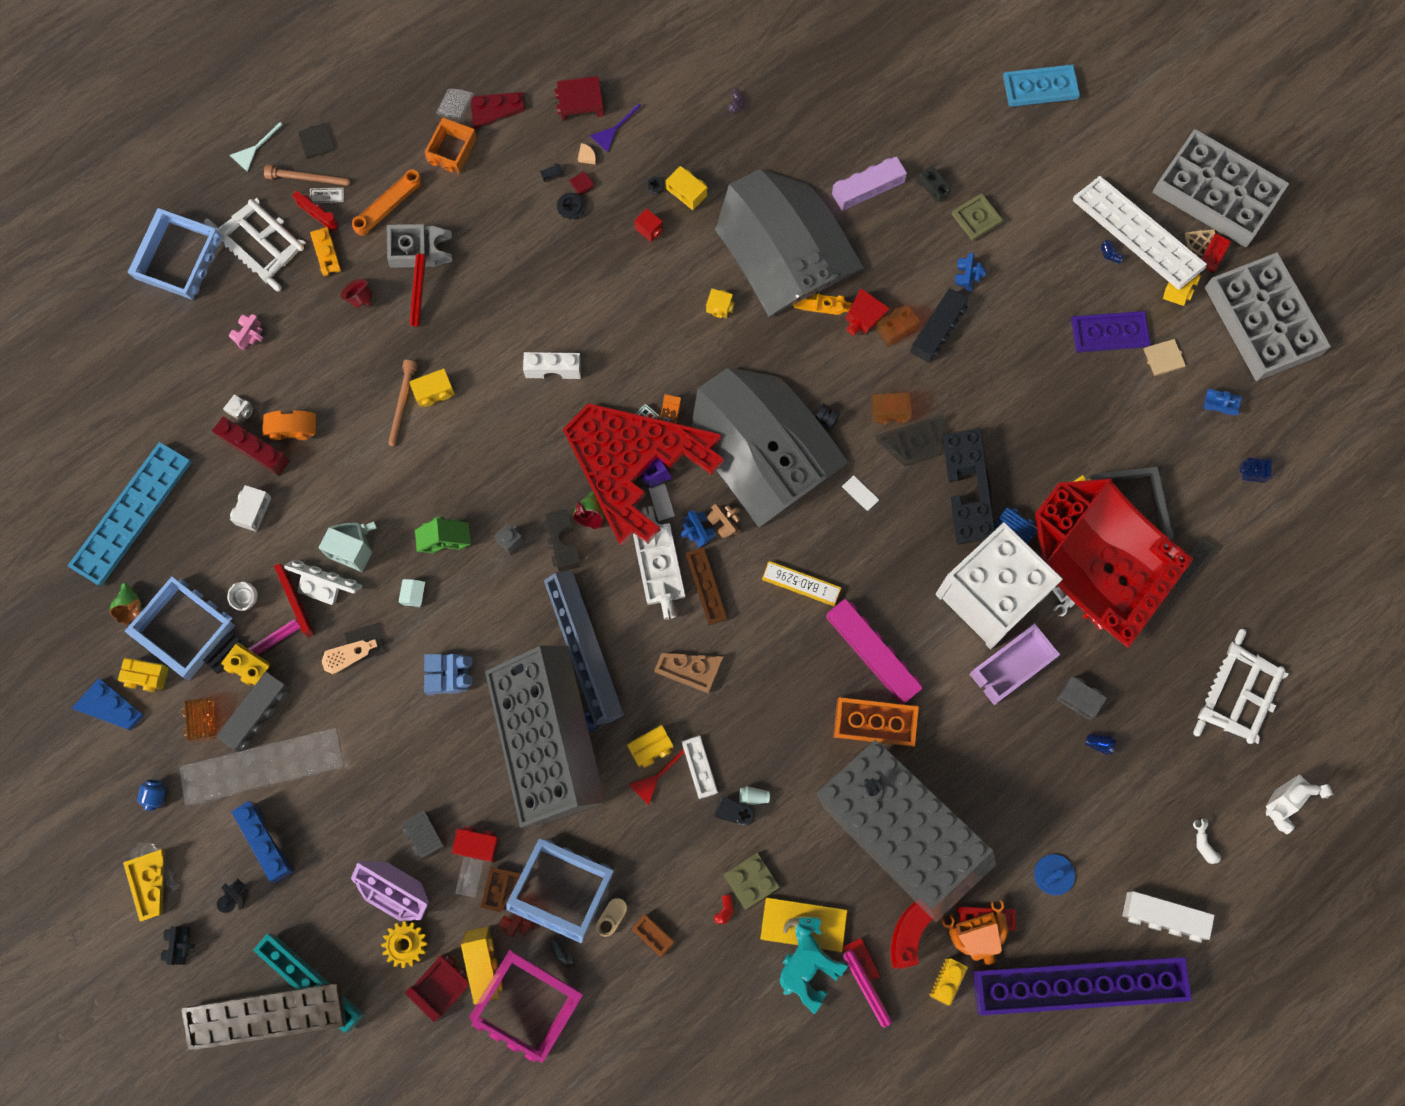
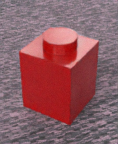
[634,208,663,242]

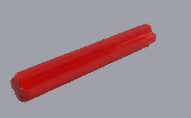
[409,253,426,327]

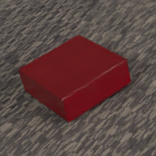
[569,171,594,196]

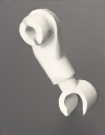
[1193,818,1221,864]

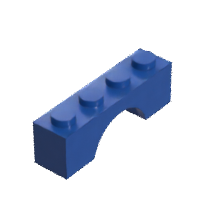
[231,801,294,882]

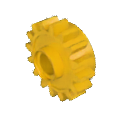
[381,921,428,968]

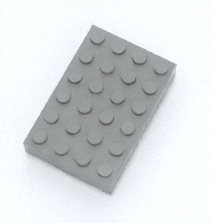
[1152,129,1289,247]
[1205,253,1331,382]

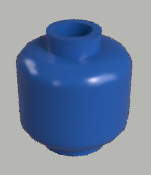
[137,780,167,811]

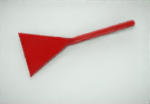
[629,748,685,805]

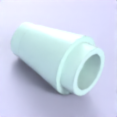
[739,786,770,806]

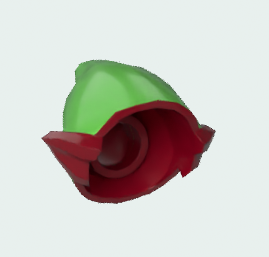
[573,492,604,530]

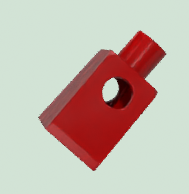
[845,288,889,336]

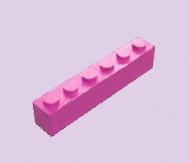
[826,599,922,705]

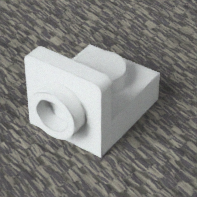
[223,395,254,423]

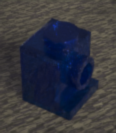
[1239,458,1272,483]

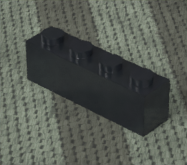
[910,287,969,363]

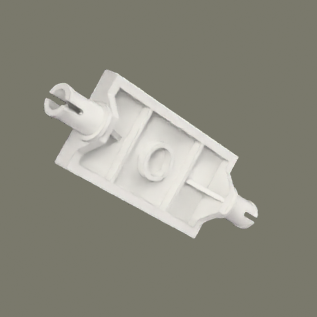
[633,506,685,620]

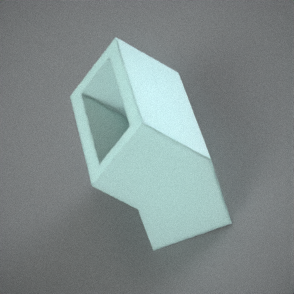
[398,579,425,607]

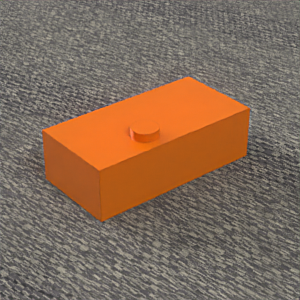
[833,697,919,747]

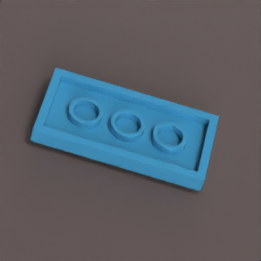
[1003,65,1080,107]

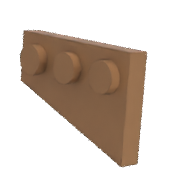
[654,653,723,694]

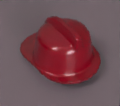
[340,279,373,308]

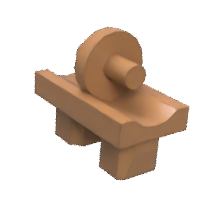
[707,504,741,539]

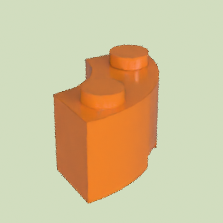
[262,410,316,441]

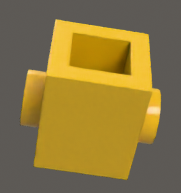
[706,289,735,318]

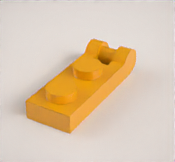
[310,227,341,277]

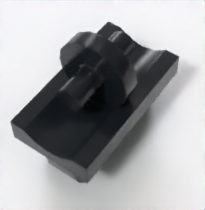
[216,878,249,914]
[160,926,195,965]

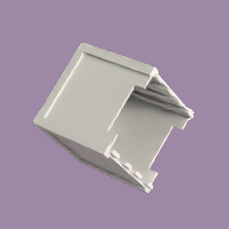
[935,523,1062,650]

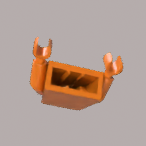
[942,900,1008,965]

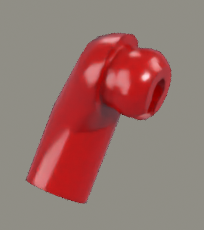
[714,895,734,925]

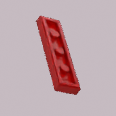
[274,563,314,638]

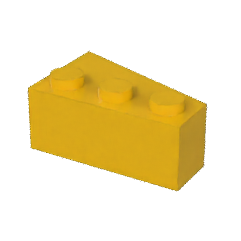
[461,926,503,1004]

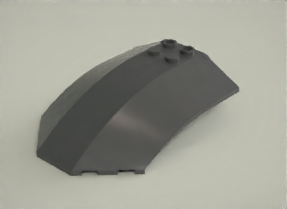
[715,169,863,317]

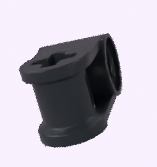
[714,797,754,826]

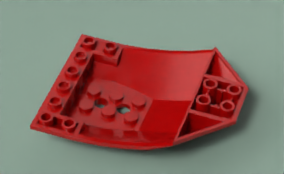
[1035,479,1194,648]

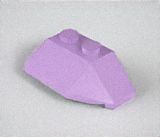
[351,861,429,921]

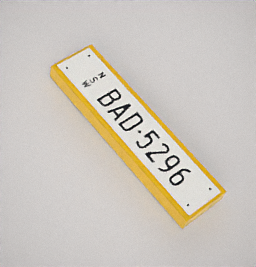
[762,561,841,606]

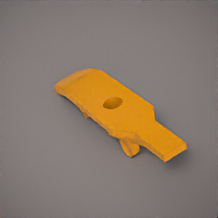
[793,293,853,315]

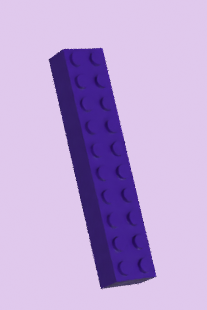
[972,957,1192,1015]

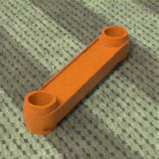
[352,170,422,236]

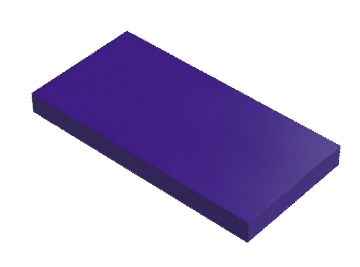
[1071,311,1151,353]

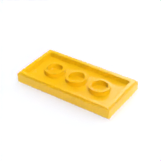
[760,898,847,952]

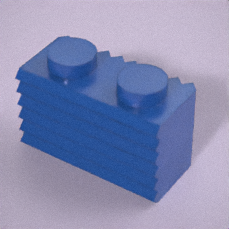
[994,507,1038,545]

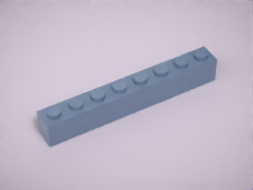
[544,571,624,725]

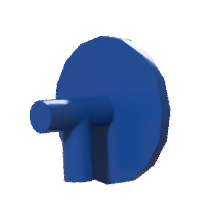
[1034,854,1075,895]

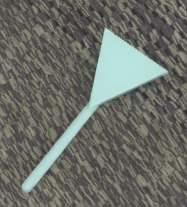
[230,122,282,172]

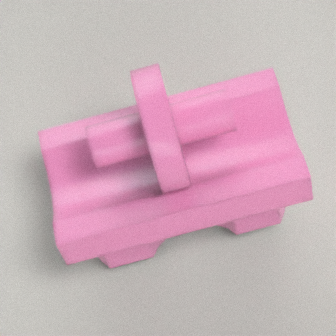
[229,314,263,351]

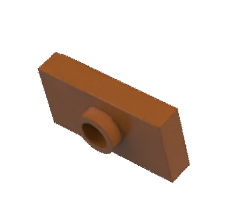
[631,914,675,957]

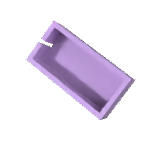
[970,624,1060,705]

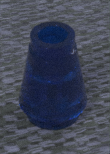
[1085,734,1116,755]

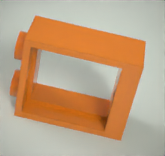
[424,117,477,174]

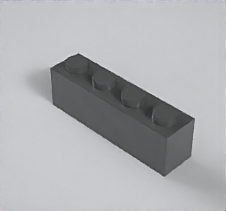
[216,672,290,753]

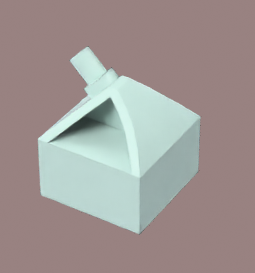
[318,521,377,572]

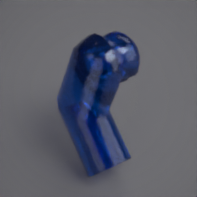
[1101,240,1123,264]

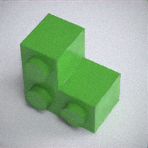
[415,517,471,553]

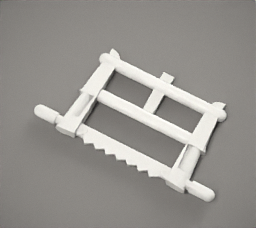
[204,197,306,291]
[1193,629,1289,744]

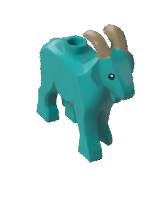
[779,916,848,1014]

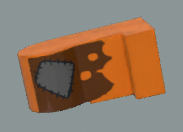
[660,394,682,424]

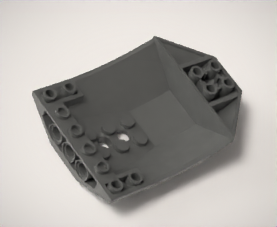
[691,368,849,528]

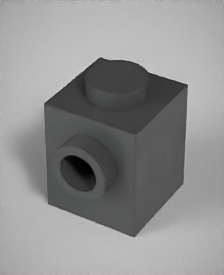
[494,523,524,555]

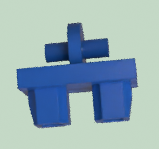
[955,253,986,291]
[1203,389,1242,416]
[681,510,715,549]

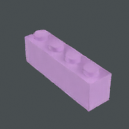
[832,156,907,211]

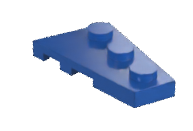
[71,678,144,730]

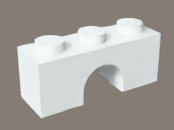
[523,352,582,379]

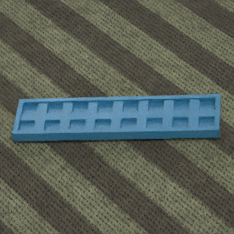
[68,442,192,587]

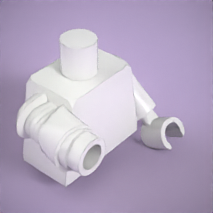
[1266,774,1334,835]

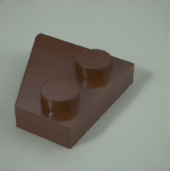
[480,867,521,912]

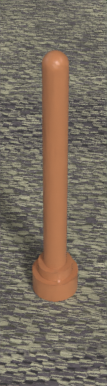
[264,164,351,186]
[388,360,418,446]

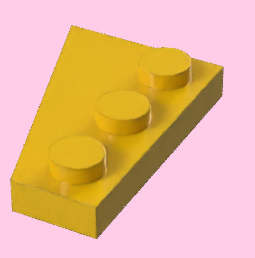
[123,849,165,922]

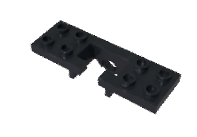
[942,428,995,545]

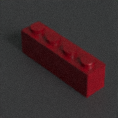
[212,416,290,476]

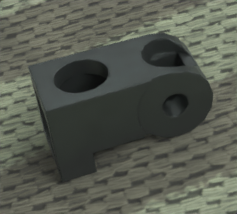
[917,165,951,202]

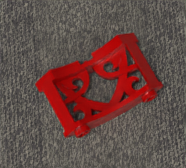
[890,902,933,969]

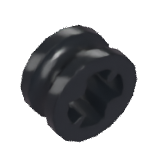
[647,177,663,195]

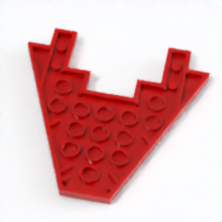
[563,403,724,546]

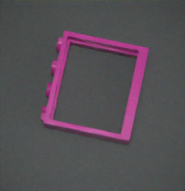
[469,950,583,1063]

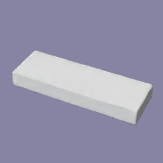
[682,736,718,799]

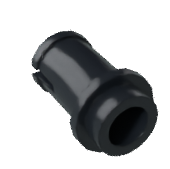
[540,163,564,182]

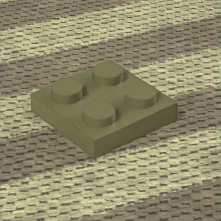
[952,193,1003,241]
[723,853,780,910]

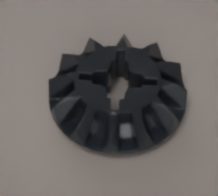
[557,193,586,220]

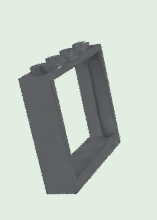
[1086,467,1174,541]

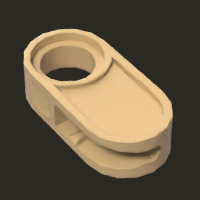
[596,898,627,937]

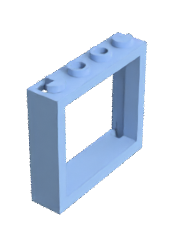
[127,208,222,300]
[125,577,236,681]
[507,838,613,943]

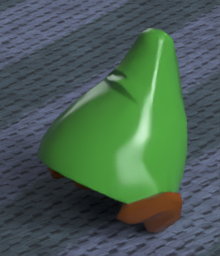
[110,583,143,625]

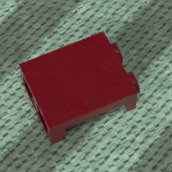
[554,76,604,121]
[405,954,470,1022]

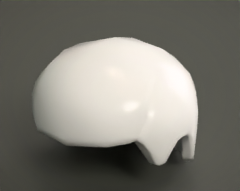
[227,582,258,611]

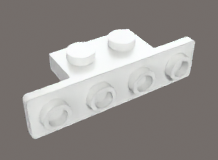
[284,560,362,605]

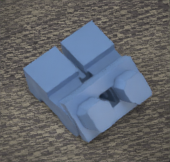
[424,654,472,695]

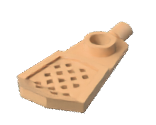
[322,639,378,675]

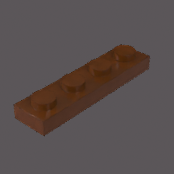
[686,547,727,626]

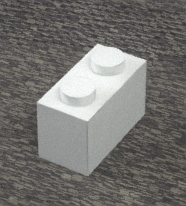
[230,485,271,532]

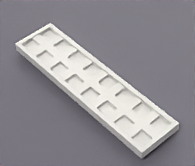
[1073,176,1207,290]

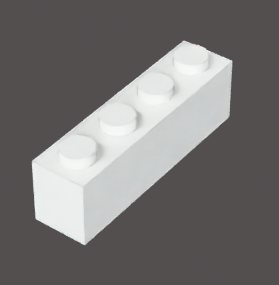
[1122,892,1214,943]

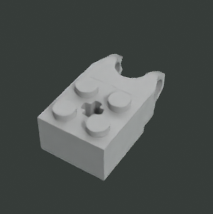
[387,224,453,268]

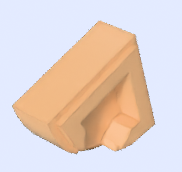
[578,143,596,165]

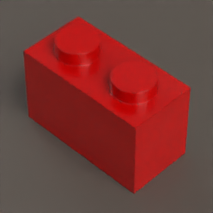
[451,826,500,863]

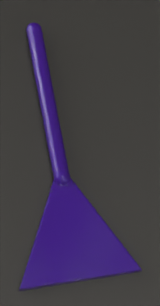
[589,103,641,152]

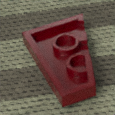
[471,92,525,130]

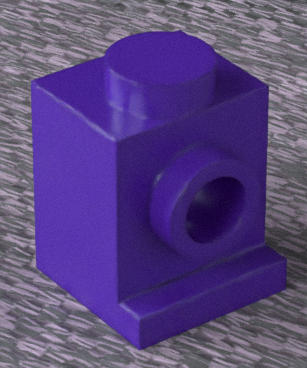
[640,458,672,488]

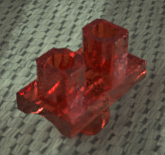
[499,901,536,937]

